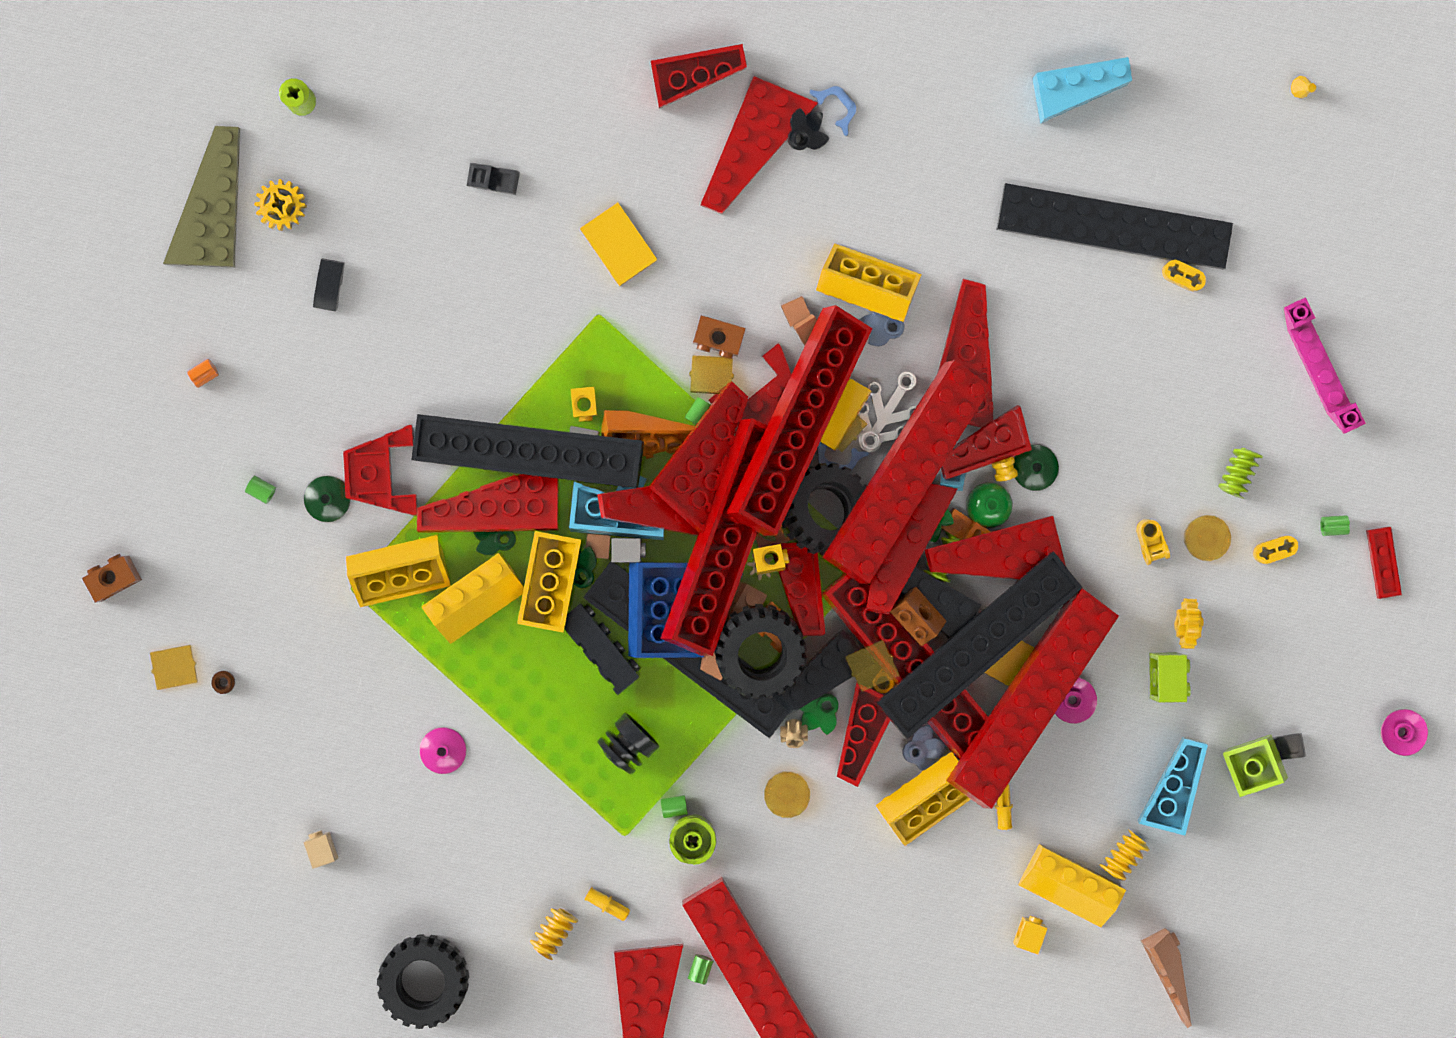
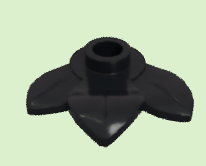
[788,108,829,150]

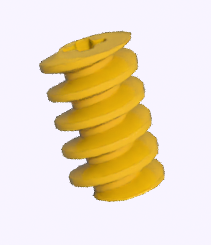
[1100,829,1150,881]
[530,908,578,960]

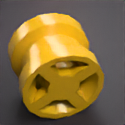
[991,457,1018,482]

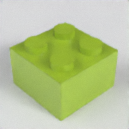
[1149,652,1191,703]
[1223,734,1288,797]

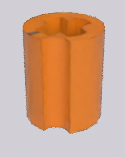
[187,359,219,388]

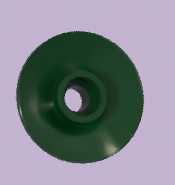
[1013,445,1059,491]
[304,476,351,522]

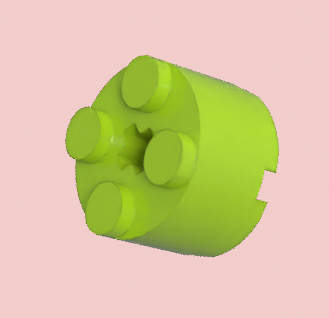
[669,814,716,865]

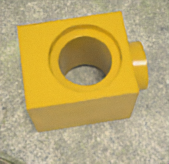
[571,387,598,422]
[753,544,789,575]
[1013,915,1048,955]

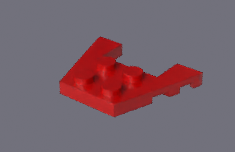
[708,343,792,425]
[343,425,418,516]

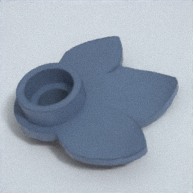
[859,312,905,347]
[902,725,947,771]

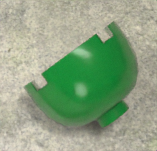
[966,482,1013,528]

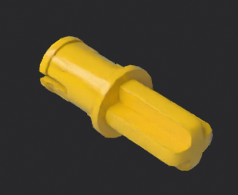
[994,784,1013,830]
[584,887,630,921]

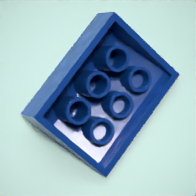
[628,562,704,658]

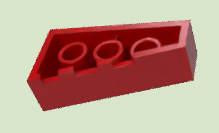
[650,44,747,109]
[836,682,890,787]

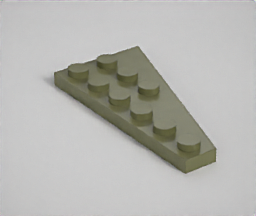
[163,126,240,267]

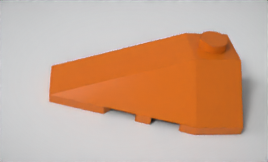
[601,410,695,459]

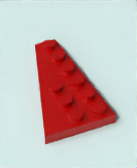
[700,76,818,215]
[938,279,994,428]
[649,381,748,533]
[417,474,559,533]
[866,484,958,615]
[597,486,699,536]
[925,516,1066,580]
[614,943,684,1038]

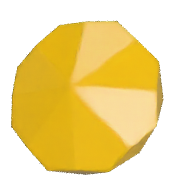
[1291,76,1316,99]

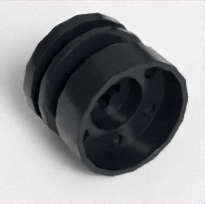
[597,712,660,775]

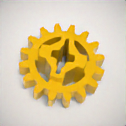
[254,179,307,231]
[1174,598,1204,649]

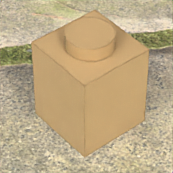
[303,830,338,869]

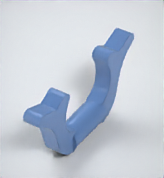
[810,86,856,136]
[817,442,869,471]

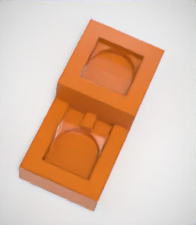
[941,508,991,540]

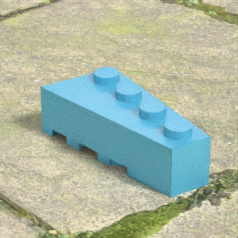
[1032,57,1132,124]
[569,482,664,540]
[1138,737,1208,836]

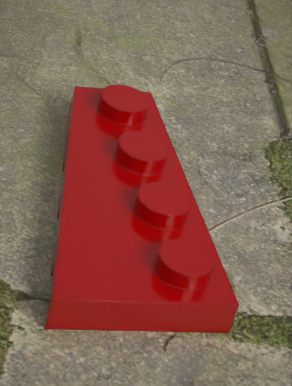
[941,405,1032,479]
[770,543,825,637]

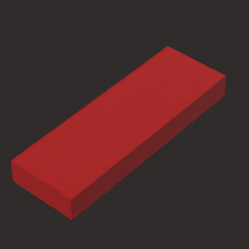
[1366,527,1402,599]

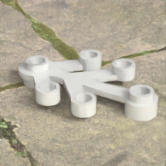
[858,372,916,452]

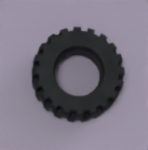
[782,463,867,555]
[714,604,807,699]
[377,934,469,1029]

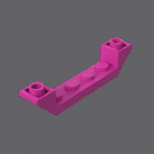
[1284,297,1366,434]

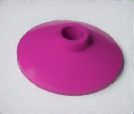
[1055,678,1097,724]
[1381,709,1428,756]
[420,727,466,774]

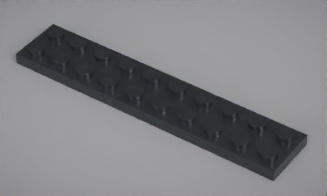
[996,183,1233,270]
[411,414,644,488]
[876,551,1083,739]
[583,560,788,739]

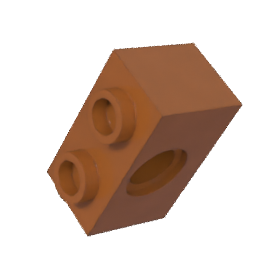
[693,315,746,359]
[82,554,142,603]
[891,587,946,646]

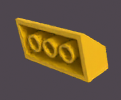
[816,243,922,322]
[517,531,581,633]
[346,535,451,608]
[421,553,524,644]
[876,751,971,846]
[1018,844,1126,927]

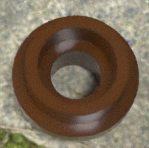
[211,671,235,694]

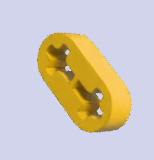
[1162,260,1206,292]
[1253,536,1298,564]

